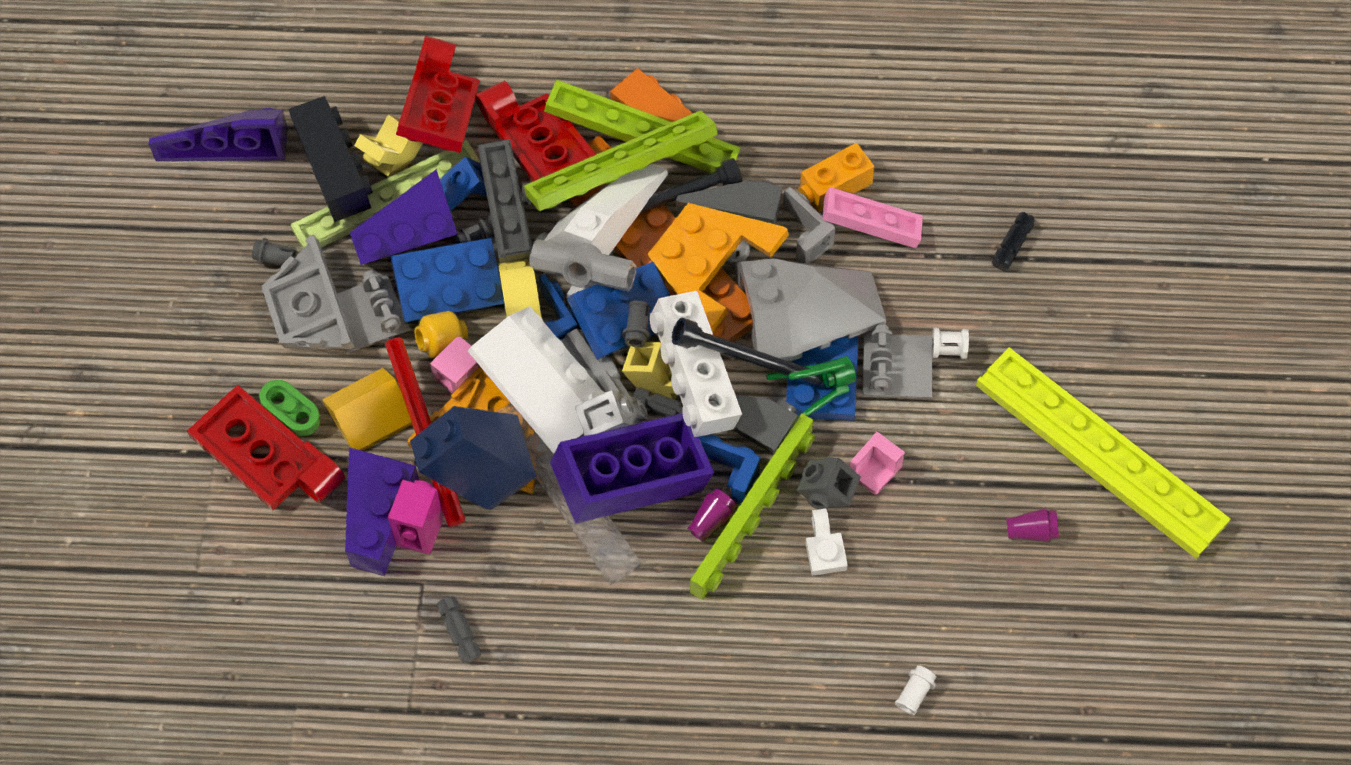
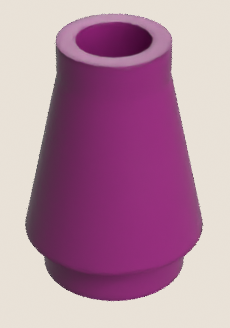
[687,488,738,542]
[1006,507,1059,542]

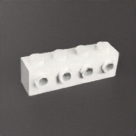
[650,291,742,437]

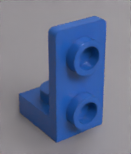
[440,157,487,212]
[539,274,580,341]
[699,434,761,505]

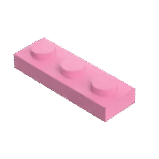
[822,187,923,248]

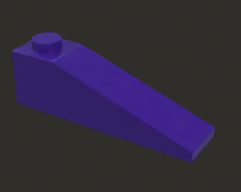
[149,108,288,161]

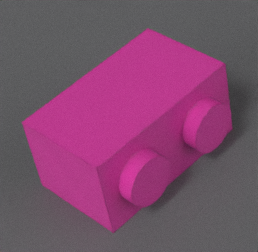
[388,480,444,555]

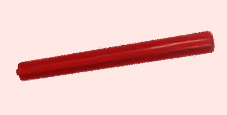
[385,337,465,527]

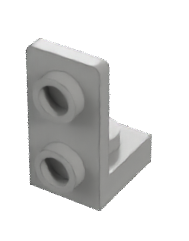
[783,187,835,264]
[575,390,648,436]

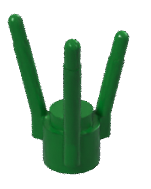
[766,356,856,417]

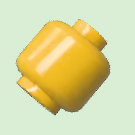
[415,311,468,358]

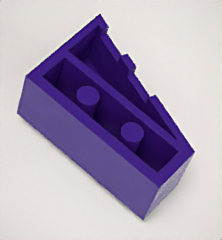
[350,169,457,265]
[345,447,420,576]

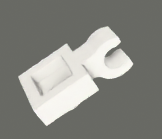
[805,508,848,576]

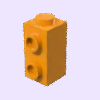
[798,143,875,213]

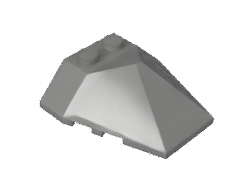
[733,258,886,361]

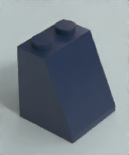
[410,406,536,510]

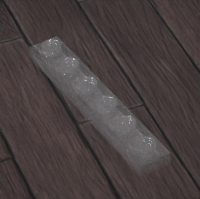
[496,403,641,585]

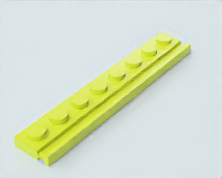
[976,347,1230,559]

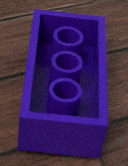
[550,413,714,524]

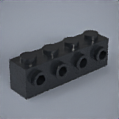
[288,96,373,222]

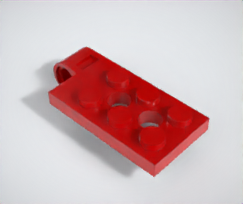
[396,35,480,153]
[475,80,596,182]
[187,385,346,511]

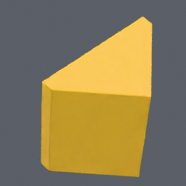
[322,368,412,451]

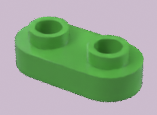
[259,380,321,436]

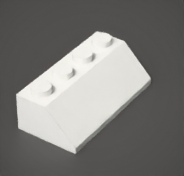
[468,306,605,453]

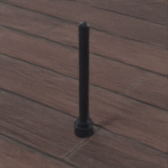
[639,158,742,214]
[671,317,823,385]

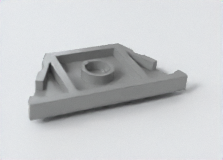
[262,234,355,349]

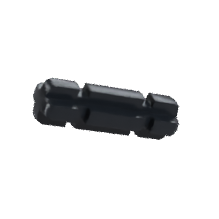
[992,212,1035,271]

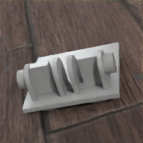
[337,270,411,355]
[863,325,932,399]

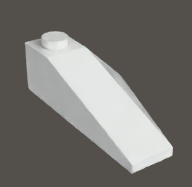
[545,164,668,255]

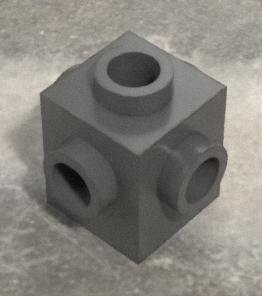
[797,457,861,509]

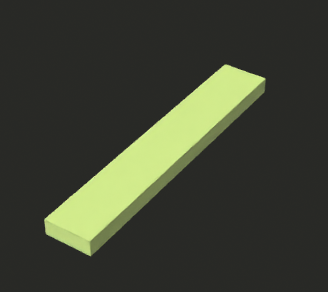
[290,140,481,249]

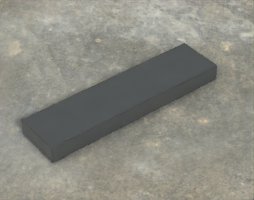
[477,139,532,263]

